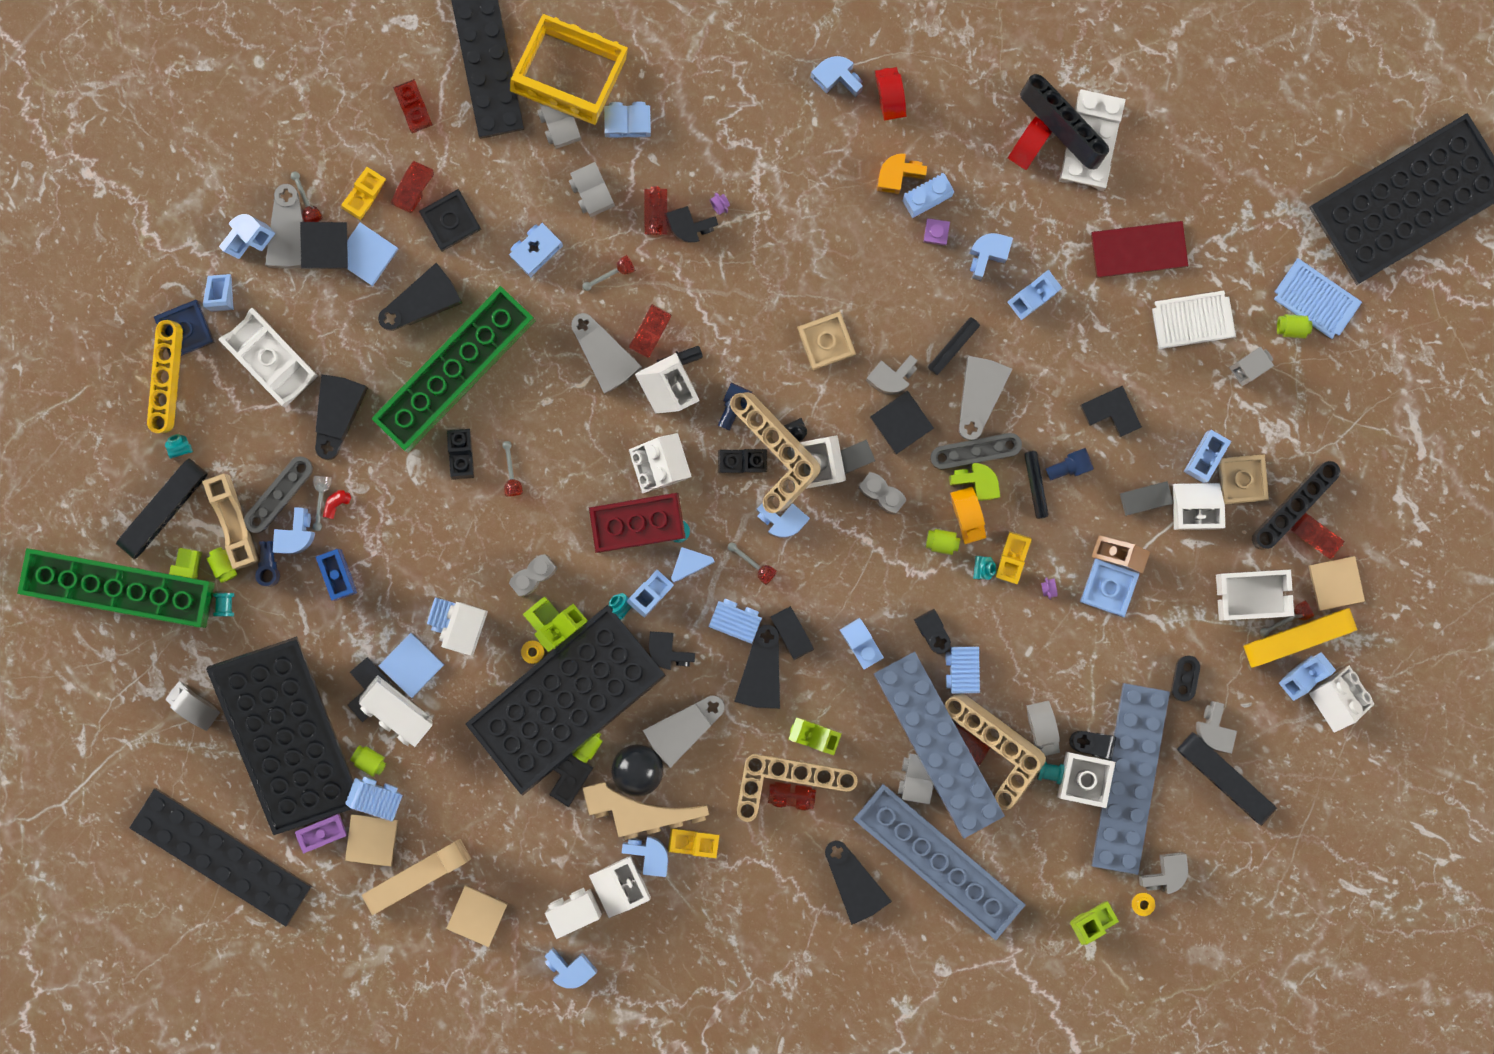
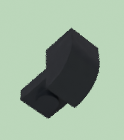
[664,206,718,242]
[649,631,696,670]

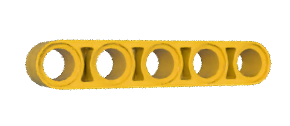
[147,320,183,433]
[1243,608,1358,668]

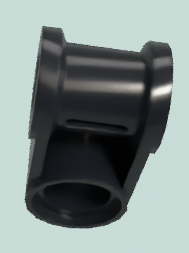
[914,609,951,654]
[1069,731,1116,760]

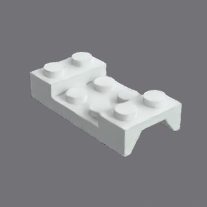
[1059,89,1126,191]
[218,308,318,407]

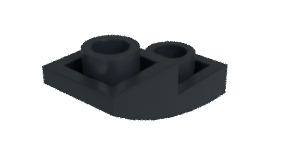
[447,429,474,480]
[718,449,767,473]
[770,606,814,660]

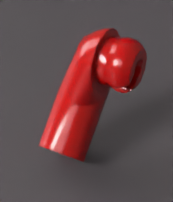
[322,490,351,519]

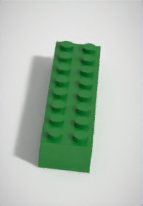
[371,286,536,453]
[17,548,215,628]

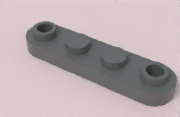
[930,433,1022,470]
[244,456,313,533]

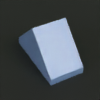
[203,274,234,312]
[671,547,715,583]

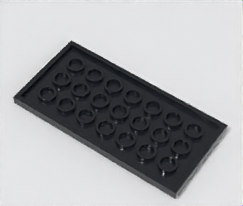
[1309,113,1494,285]
[465,605,666,796]
[206,636,354,836]

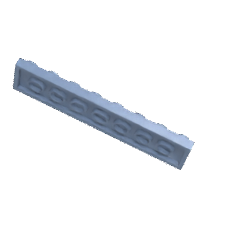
[874,652,1005,839]
[1091,683,1170,875]
[853,784,1025,940]

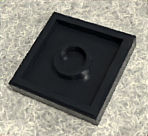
[419,189,482,252]
[300,222,348,269]
[870,391,934,455]

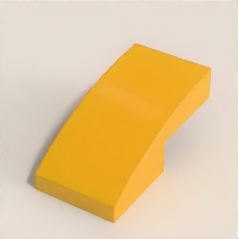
[341,167,386,221]
[995,531,1032,584]
[668,828,719,858]

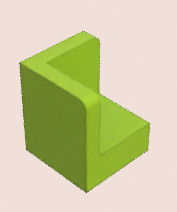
[169,548,202,579]
[523,597,560,631]

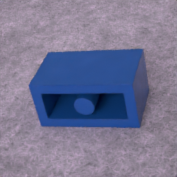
[316,549,358,601]

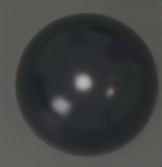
[611,744,663,797]

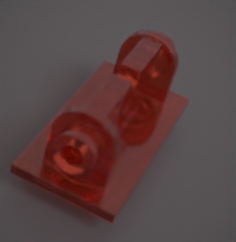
[644,186,668,235]
[768,782,816,811]

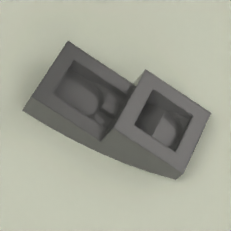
[841,439,876,474]
[1120,481,1173,516]

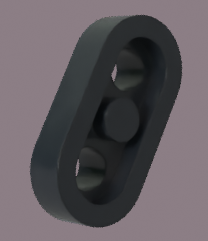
[1171,656,1200,702]

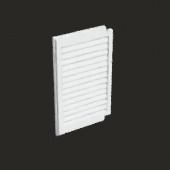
[1152,291,1236,349]

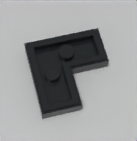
[1080,386,1142,437]
[347,657,396,722]
[549,755,594,807]

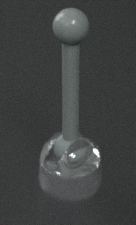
[313,475,332,531]

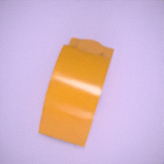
[877,154,927,194]
[950,487,987,544]

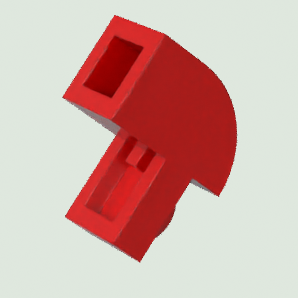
[875,67,907,121]
[1007,116,1052,170]

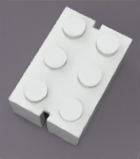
[1216,570,1294,621]
[359,675,433,747]

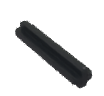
[928,317,980,375]
[1024,451,1049,519]

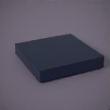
[154,300,215,357]

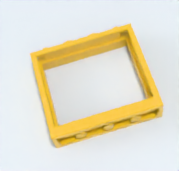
[510,14,628,125]

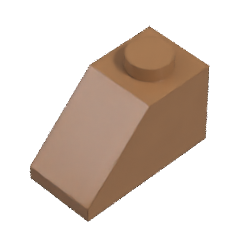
[1092,535,1150,574]

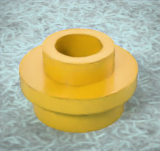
[521,640,544,664]
[1132,893,1155,916]

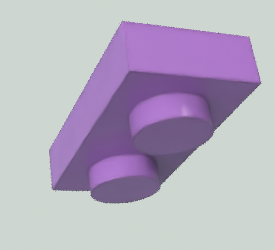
[295,814,348,853]

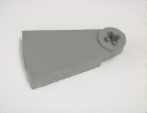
[265,184,305,269]
[571,313,642,394]
[959,356,1012,440]
[643,695,725,768]

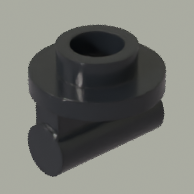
[784,418,807,442]

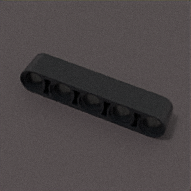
[1020,74,1109,170]
[116,458,208,559]
[1252,461,1340,550]
[1177,732,1277,826]

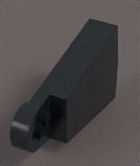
[378,263,462,331]
[315,374,368,460]
[734,625,780,709]
[825,840,892,925]

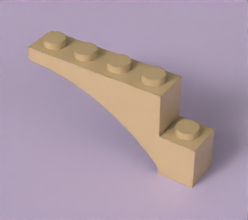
[583,781,710,840]

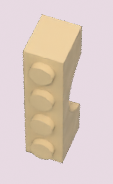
[202,474,260,570]

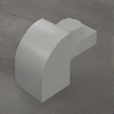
[866,355,918,395]
[165,681,220,731]
[1026,701,1060,756]
[1196,701,1237,754]
[1139,852,1188,894]

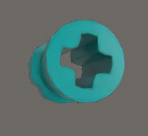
[213,593,235,617]
[1037,762,1064,785]

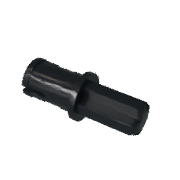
[657,346,703,365]

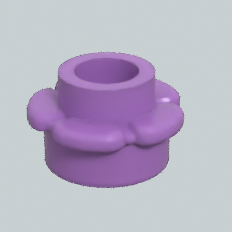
[710,193,730,215]
[1041,577,1058,600]

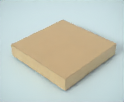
[797,312,856,371]
[1218,454,1269,504]
[1308,556,1365,611]
[345,814,398,867]
[446,885,508,947]

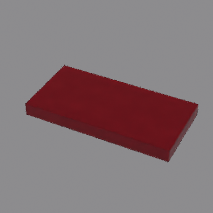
[1091,221,1189,278]
[589,493,686,553]

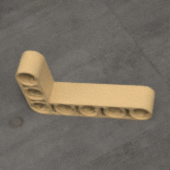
[730,392,821,513]
[944,693,1046,810]
[737,754,858,822]
[361,839,472,915]

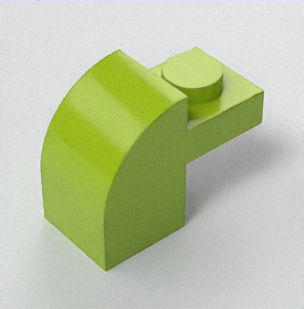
[949,463,1000,501]
[534,604,588,652]
[788,718,842,755]
[1070,901,1119,945]

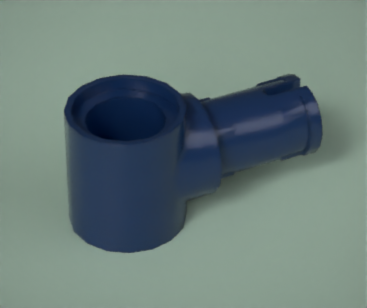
[718,382,752,431]
[1045,448,1094,481]
[255,541,280,587]

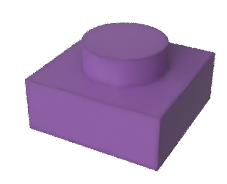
[923,218,950,246]

